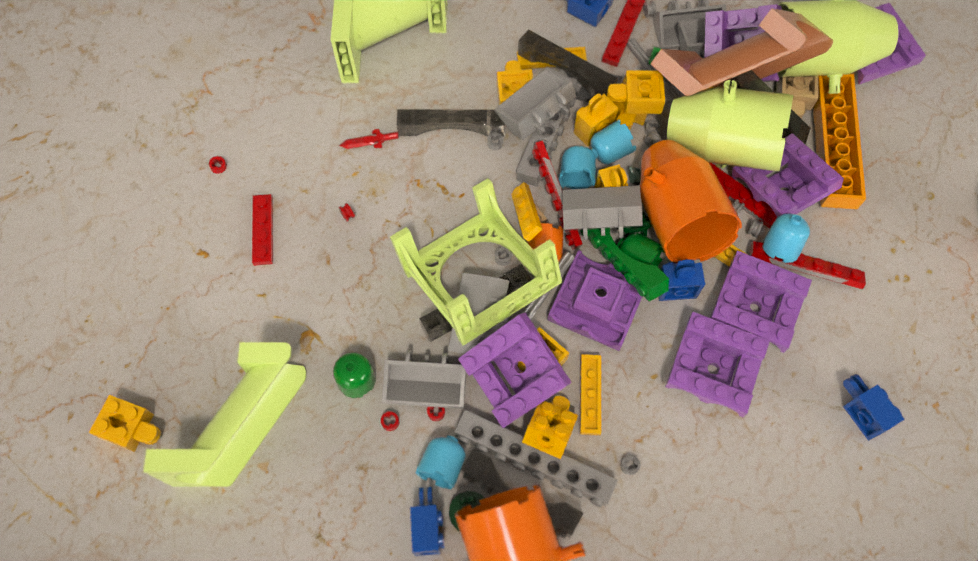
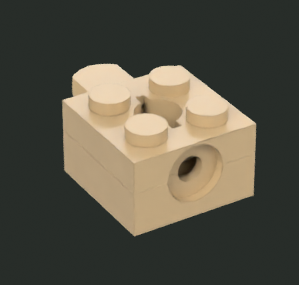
[776,76,818,121]

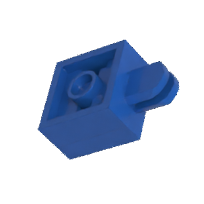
[567,0,613,27]
[658,260,705,301]
[843,374,905,441]
[410,487,445,557]

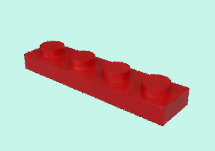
[252,194,273,266]

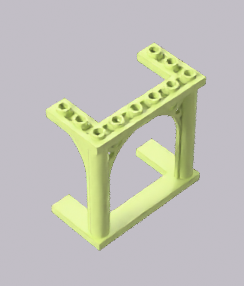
[390,178,562,346]

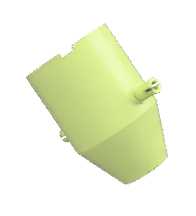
[777,0,898,94]
[667,80,793,172]

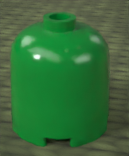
[617,233,665,267]
[333,352,376,398]

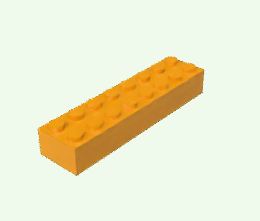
[813,74,866,209]

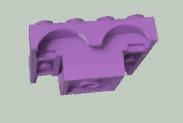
[857,2,926,85]
[705,4,781,83]
[732,133,844,217]
[547,250,642,351]
[710,250,812,353]
[458,312,572,428]
[665,312,770,417]

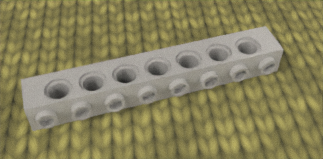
[516,55,588,187]
[455,410,618,507]

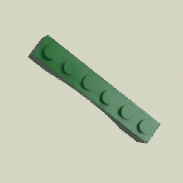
[580,228,669,302]

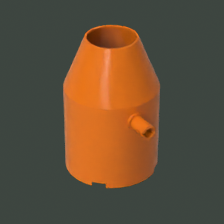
[640,140,742,263]
[455,485,586,561]

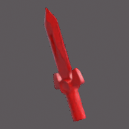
[339,129,399,149]

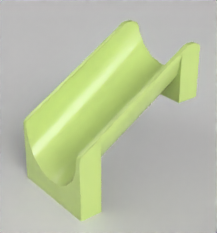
[331,0,447,83]
[143,342,307,487]

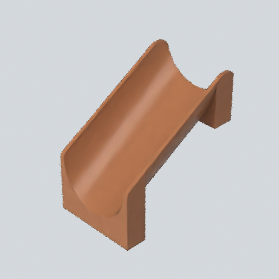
[651,8,833,96]

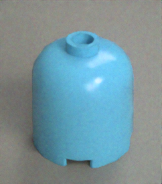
[590,119,636,164]
[559,146,596,189]
[762,213,810,263]
[415,435,466,490]

